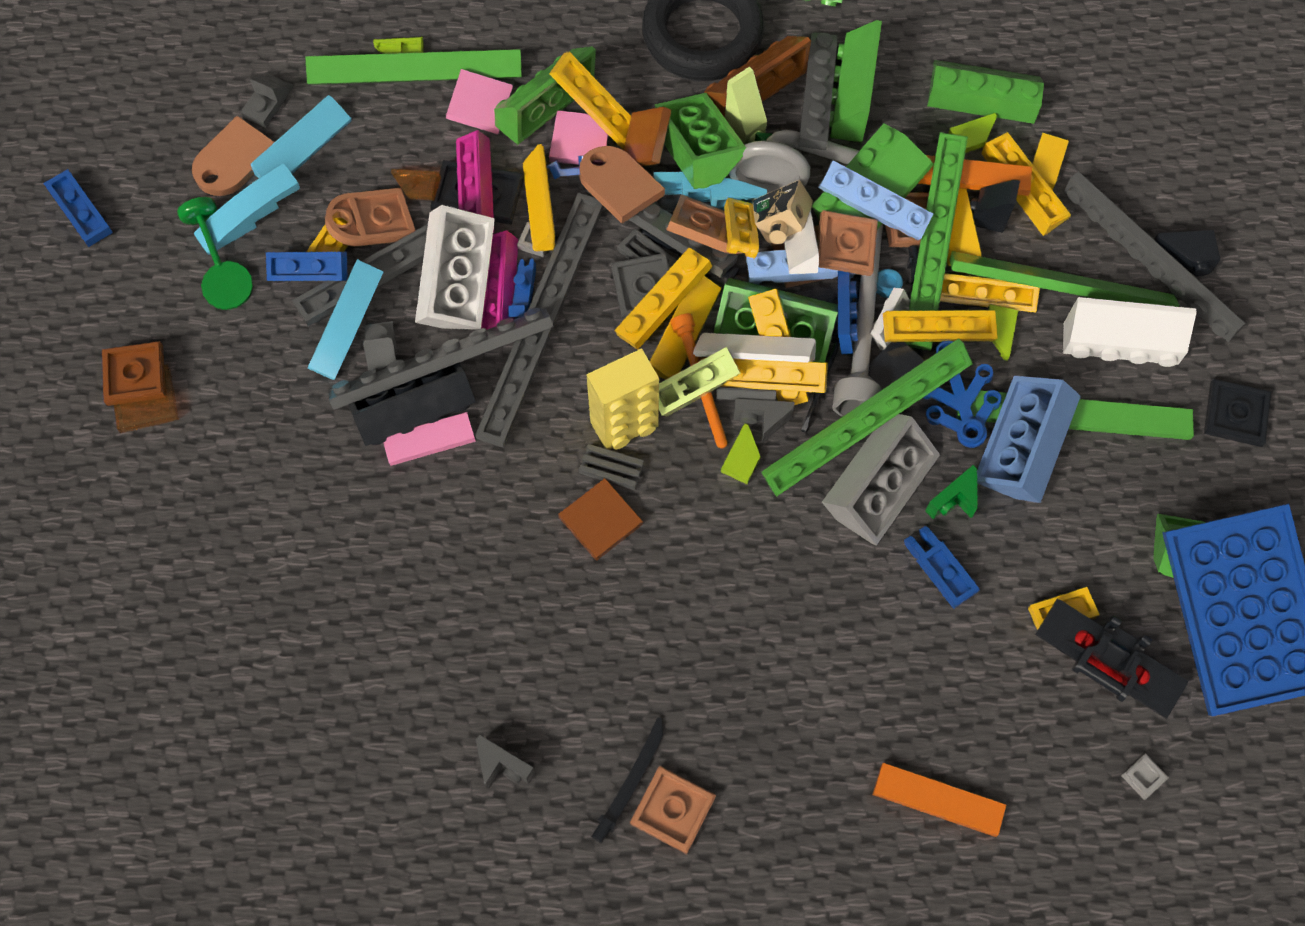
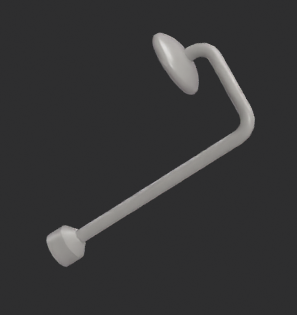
[729,130,883,417]

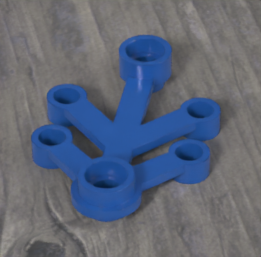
[923,341,1002,448]

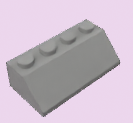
[822,414,940,545]

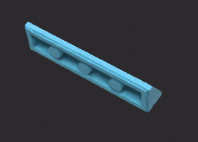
[251,95,352,178]

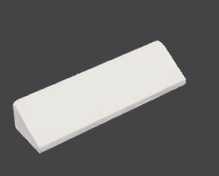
[784,210,819,274]
[693,333,816,363]

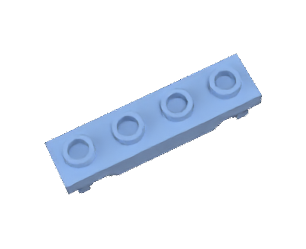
[819,161,933,240]
[746,250,855,285]

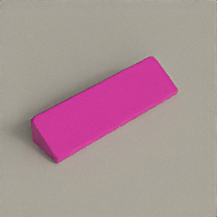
[456,130,494,233]
[481,230,518,330]

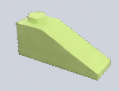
[725,66,767,144]
[659,347,741,417]

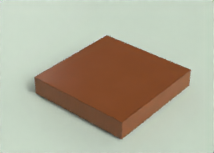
[624,107,671,166]
[102,341,166,406]
[558,478,643,561]

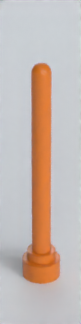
[670,313,728,449]

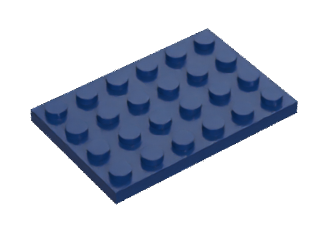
[1162,504,1305,716]

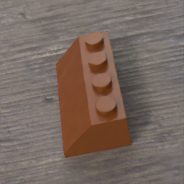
[704,36,811,118]

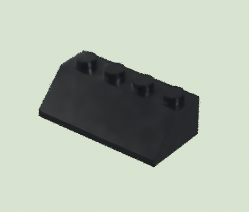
[348,363,476,446]

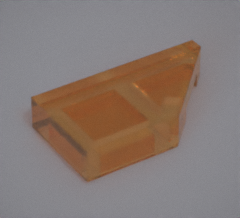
[391,169,441,200]

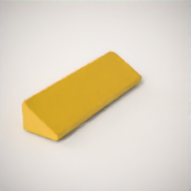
[982,132,1071,236]
[523,144,555,251]
[947,188,981,266]
[940,273,1040,312]
[650,276,721,380]

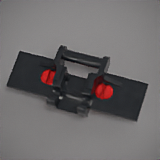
[1035,598,1188,719]

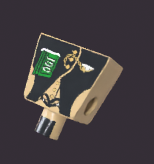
[753,180,813,244]

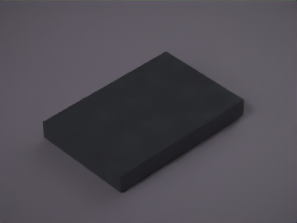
[430,160,524,225]

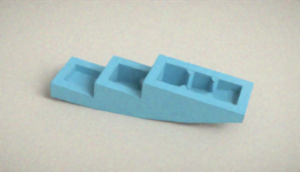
[194,163,300,255]
[653,172,767,211]
[307,259,383,380]

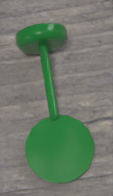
[177,197,253,310]

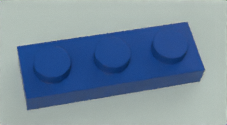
[43,169,113,247]
[266,252,348,281]
[838,271,858,354]

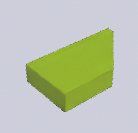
[373,37,424,54]
[948,113,997,153]
[988,304,1018,361]
[721,424,761,484]

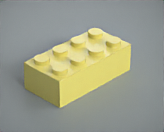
[586,348,659,450]

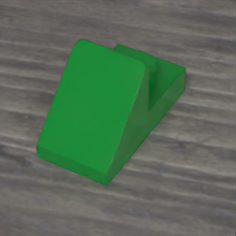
[925,465,978,520]

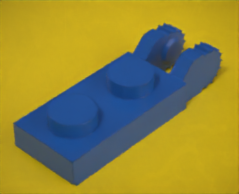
[904,526,980,609]

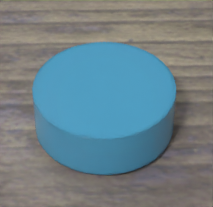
[876,269,903,298]

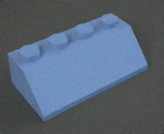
[977,376,1081,503]

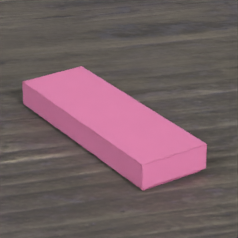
[384,412,476,466]

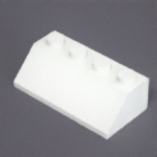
[415,205,495,329]
[1063,297,1196,367]

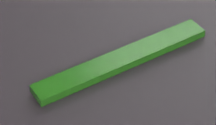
[305,49,522,85]
[905,132,968,351]
[949,251,1180,307]
[761,338,973,497]
[956,389,1194,440]

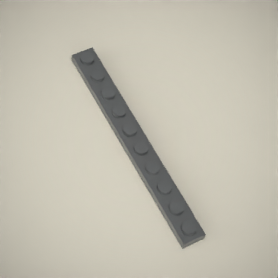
[476,193,604,448]

